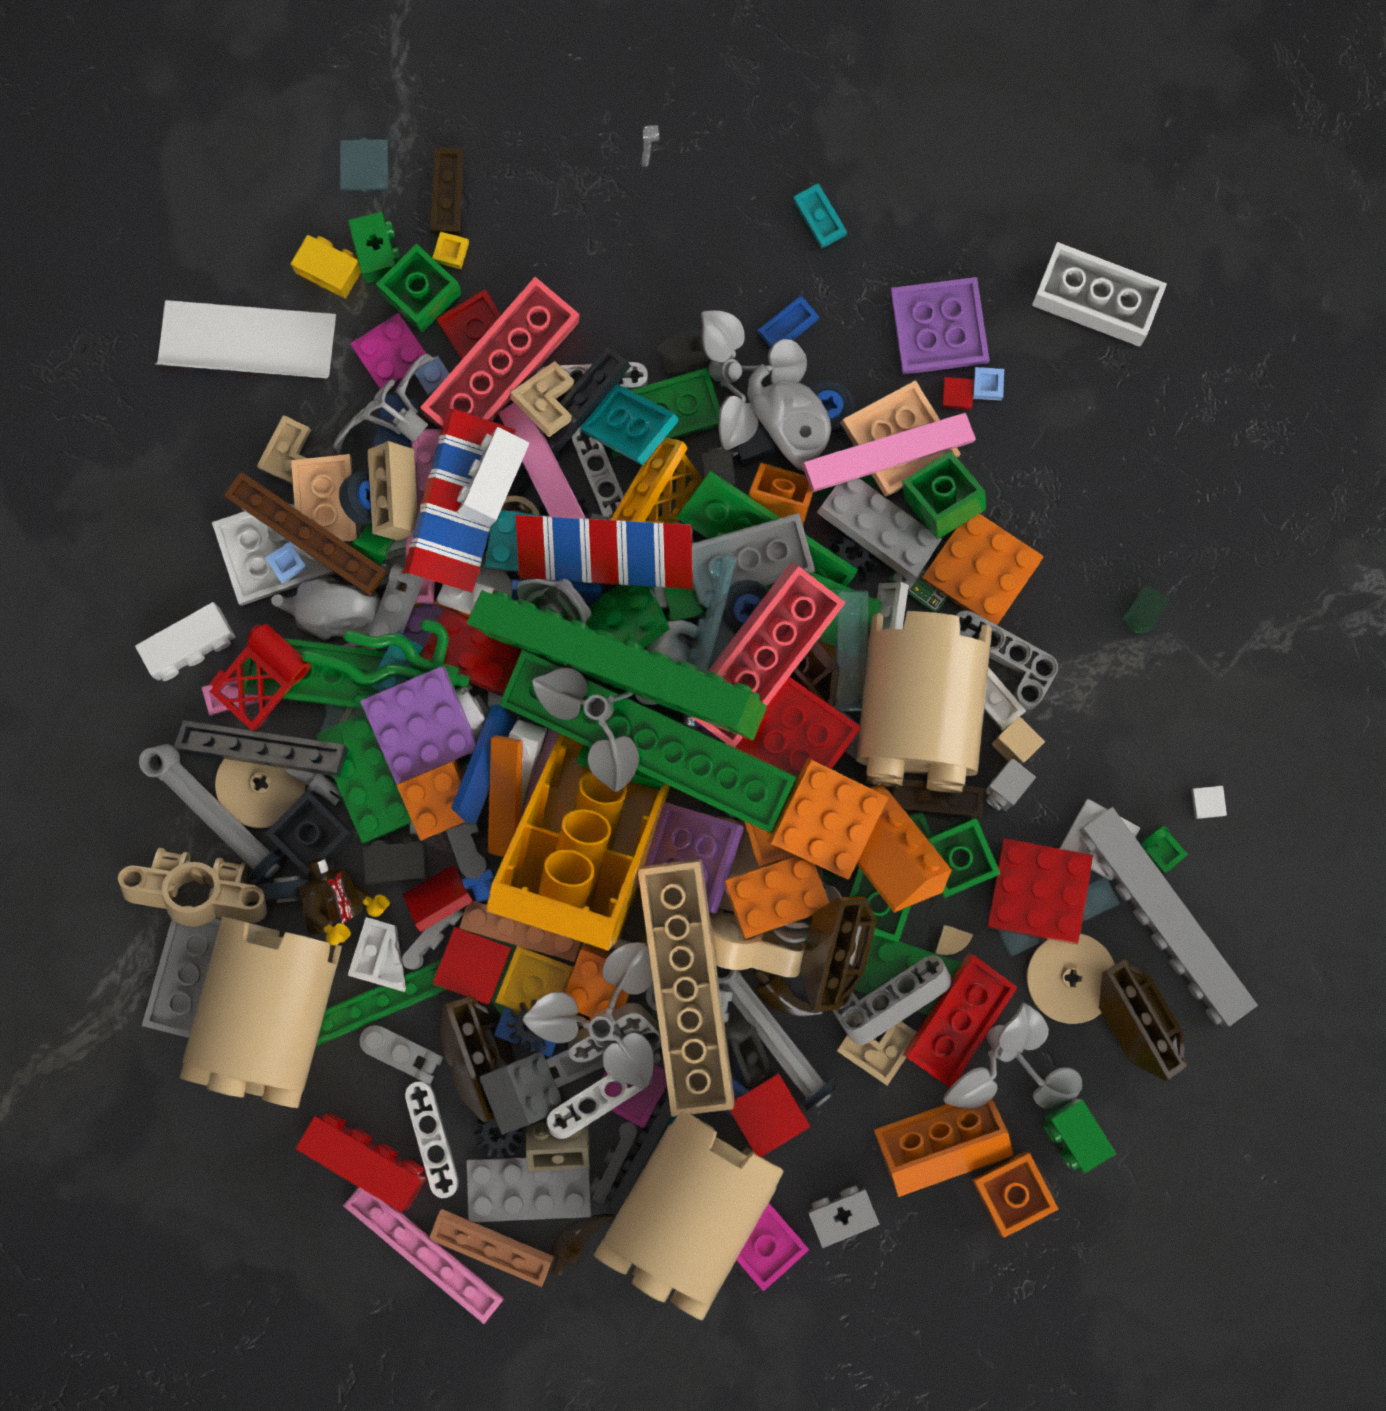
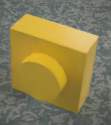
[433,232,469,269]

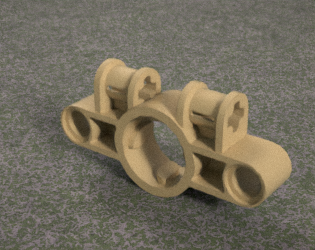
[118,848,267,927]
[709,909,806,978]

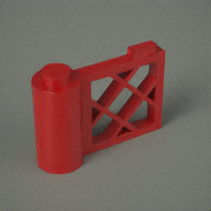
[209,624,311,731]

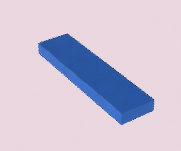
[451,705,516,824]

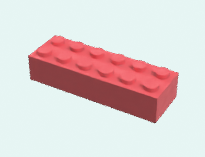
[420,277,580,429]
[690,561,846,747]

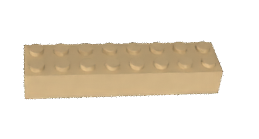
[638,858,735,1117]

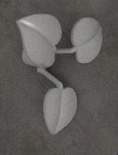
[701,310,807,450]
[333,354,435,455]
[533,657,674,791]
[523,942,654,1089]
[943,1003,1082,1109]

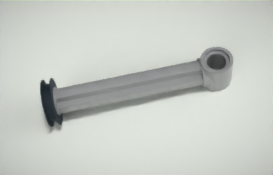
[139,744,287,886]
[718,970,840,1113]

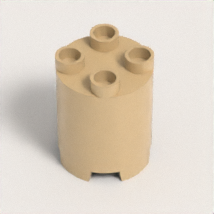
[856,611,992,793]
[180,917,342,1108]
[594,1111,784,1320]

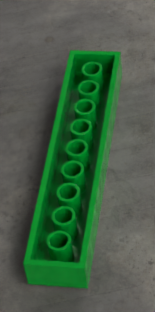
[467,589,767,741]

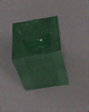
[1122,584,1171,634]

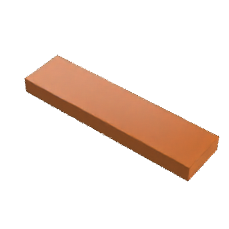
[488,735,523,857]

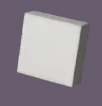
[1191,786,1227,819]

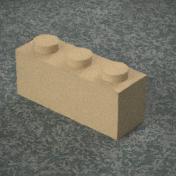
[368,441,418,541]

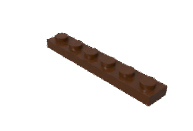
[224,472,387,596]

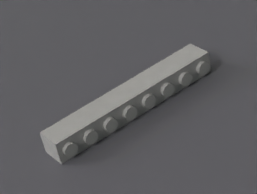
[1079,807,1258,1027]

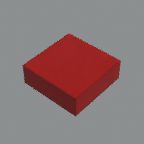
[942,377,974,410]

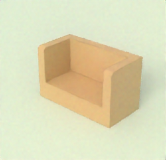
[992,716,1045,765]

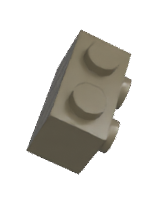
[526,1120,590,1172]

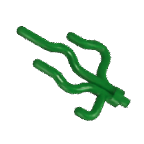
[302,619,470,707]

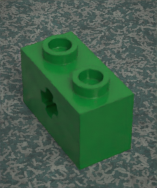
[348,212,401,283]

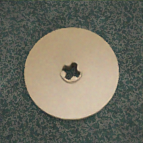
[215,759,306,829]
[1026,934,1115,1024]

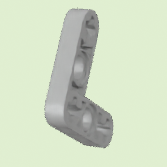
[568,1003,665,1069]

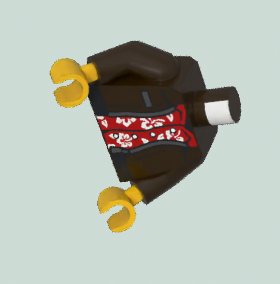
[299,857,390,945]

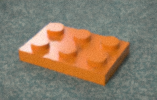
[724,856,829,940]

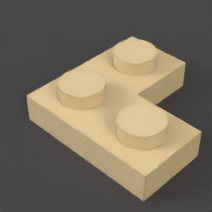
[510,361,574,437]
[257,415,311,485]
[836,1021,917,1086]

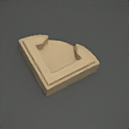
[934,925,973,955]

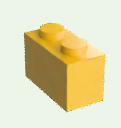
[291,235,361,299]

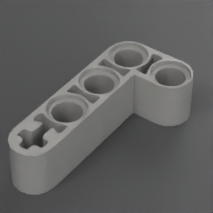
[956,610,1058,710]
[832,955,952,1045]

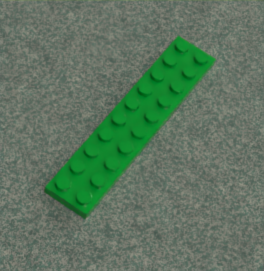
[499,649,797,833]

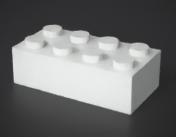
[1032,242,1167,347]

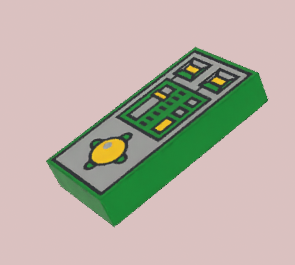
[888,568,948,613]

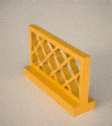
[610,437,703,524]

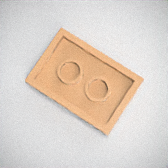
[291,454,358,544]

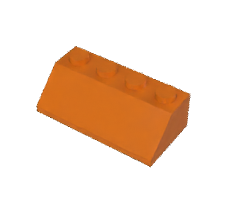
[857,783,952,912]
[874,1099,1014,1197]

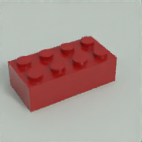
[296,1112,427,1213]

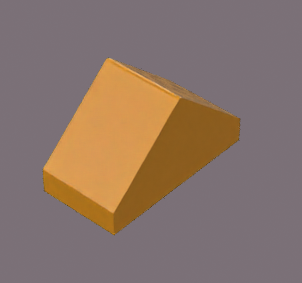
[487,734,670,950]

